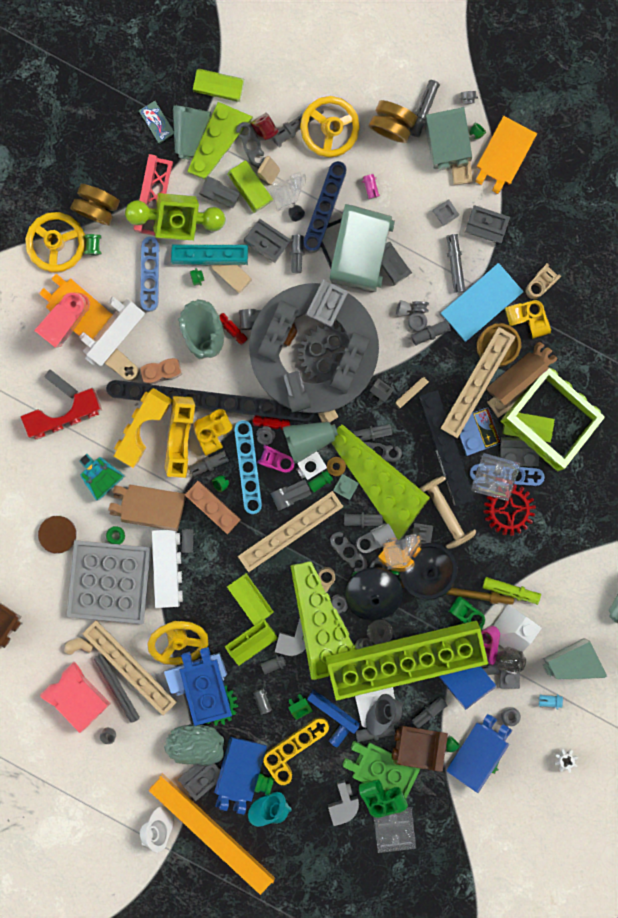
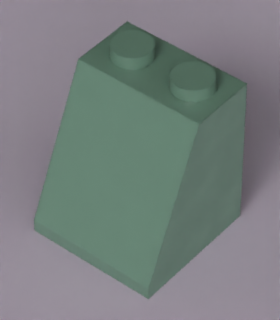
[424,107,472,170]
[543,638,607,679]

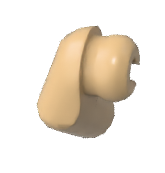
[64,638,94,655]

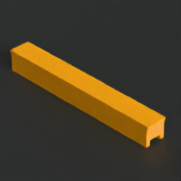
[148,773,275,895]

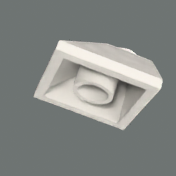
[486,604,542,658]

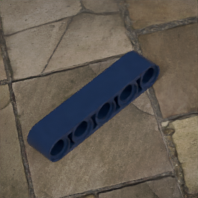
[304,161,347,253]

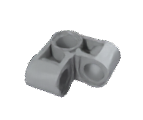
[356,524,396,553]

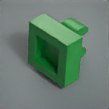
[288,694,313,720]

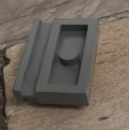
[465,205,510,244]
[244,219,291,263]
[499,437,539,466]
[178,763,221,801]

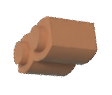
[140,358,182,384]

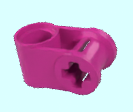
[257,445,295,473]
[481,626,500,665]

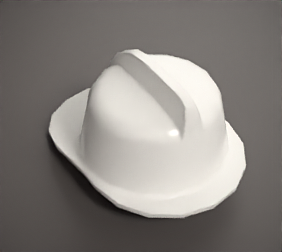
[140,806,174,853]

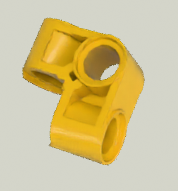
[505,300,551,339]
[193,409,232,456]

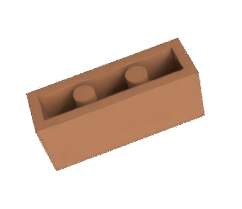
[185,481,241,534]

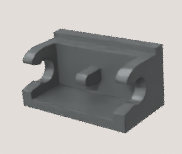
[381,242,412,285]

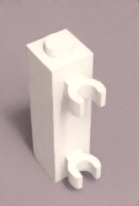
[78,296,145,366]

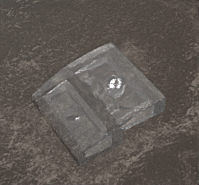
[471,453,521,501]
[374,807,416,853]

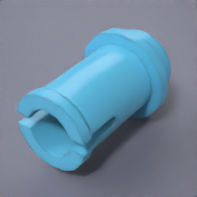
[539,694,563,710]

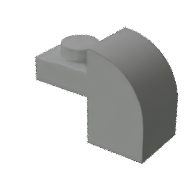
[275,618,306,656]
[328,779,359,826]

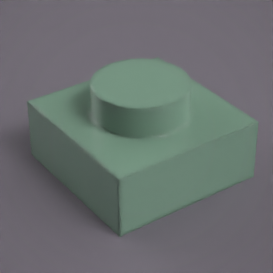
[333,474,359,500]

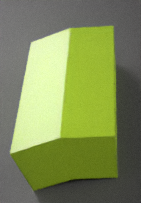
[193,69,245,102]
[227,160,273,213]
[502,411,555,442]
[227,573,274,626]
[225,619,278,666]

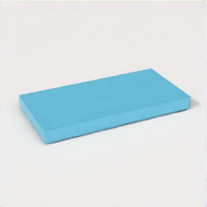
[440,263,523,342]

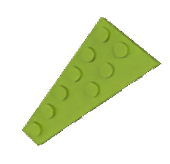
[331,425,430,540]
[291,561,356,680]

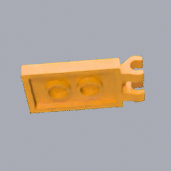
[475,116,537,194]
[39,273,113,339]

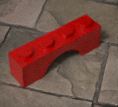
[20,388,102,440]

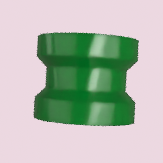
[254,773,274,796]

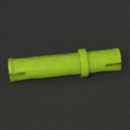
[482,577,541,605]

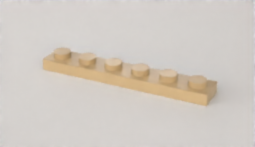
[440,327,516,438]
[238,491,343,572]
[82,620,177,716]

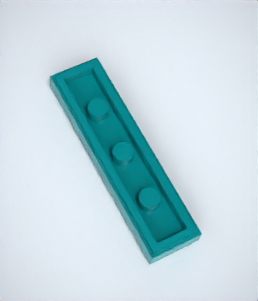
[171,244,248,265]

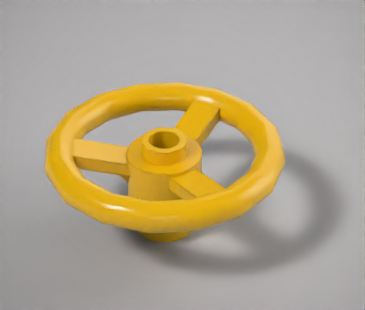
[300,96,360,158]
[25,212,86,272]
[147,621,208,665]

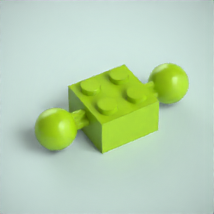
[125,193,226,241]

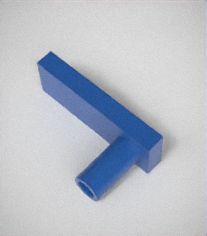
[307,689,360,747]

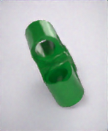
[448,596,485,629]
[359,779,408,818]

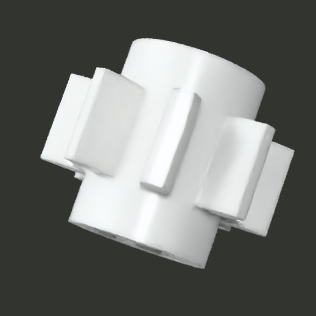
[554,748,578,773]

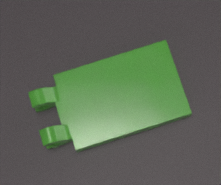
[342,741,421,799]

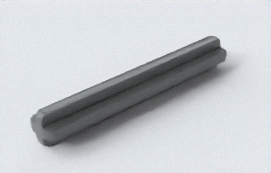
[94,654,140,723]

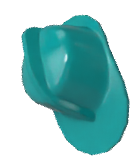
[248,792,292,827]

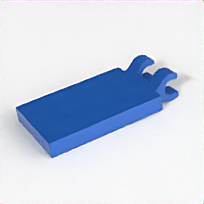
[179,647,232,726]
[439,666,496,710]
[446,714,512,793]
[214,737,267,815]

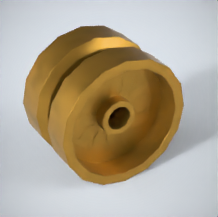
[368,100,417,143]
[71,184,120,226]
[477,323,521,367]

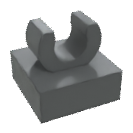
[369,378,394,405]
[411,523,433,544]

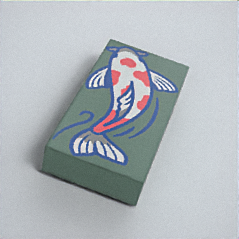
[139,101,174,144]

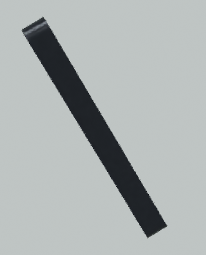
[106,380,314,422]

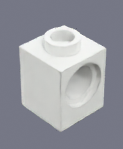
[297,452,327,480]

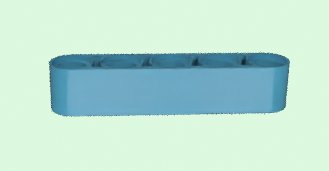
[235,420,262,514]

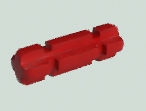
[219,313,248,345]
[252,416,290,430]

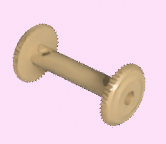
[419,476,476,549]

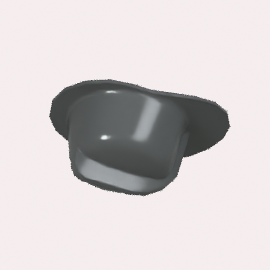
[366,694,403,736]

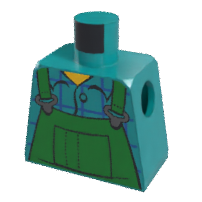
[79,454,126,501]

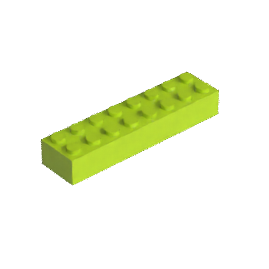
[326,621,488,701]

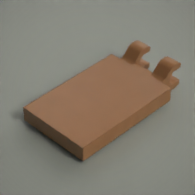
[486,342,557,406]
[108,484,186,532]

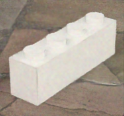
[152,530,183,608]

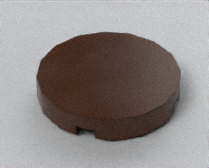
[38,516,77,554]

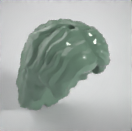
[178,299,225,359]
[164,724,224,766]

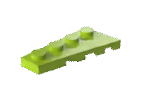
[188,102,253,180]

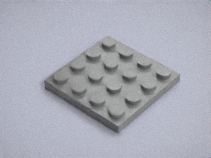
[67,540,151,624]

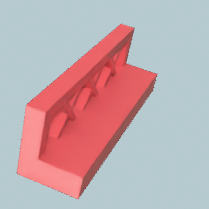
[134,154,173,236]

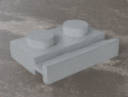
[306,280,348,328]

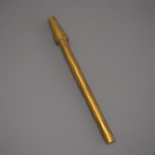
[400,580,514,605]

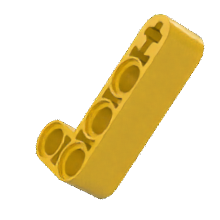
[264,717,329,785]

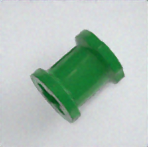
[84,234,102,256]

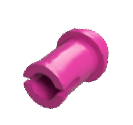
[362,174,380,199]

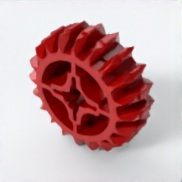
[483,484,536,535]

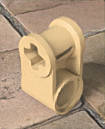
[525,263,561,299]
[104,348,139,381]

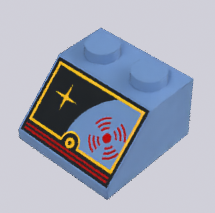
[458,407,501,456]

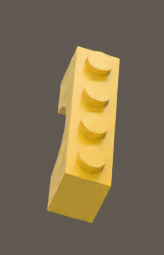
[113,388,173,468]
[164,396,195,478]

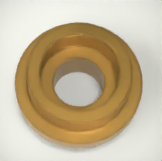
[327,457,346,476]

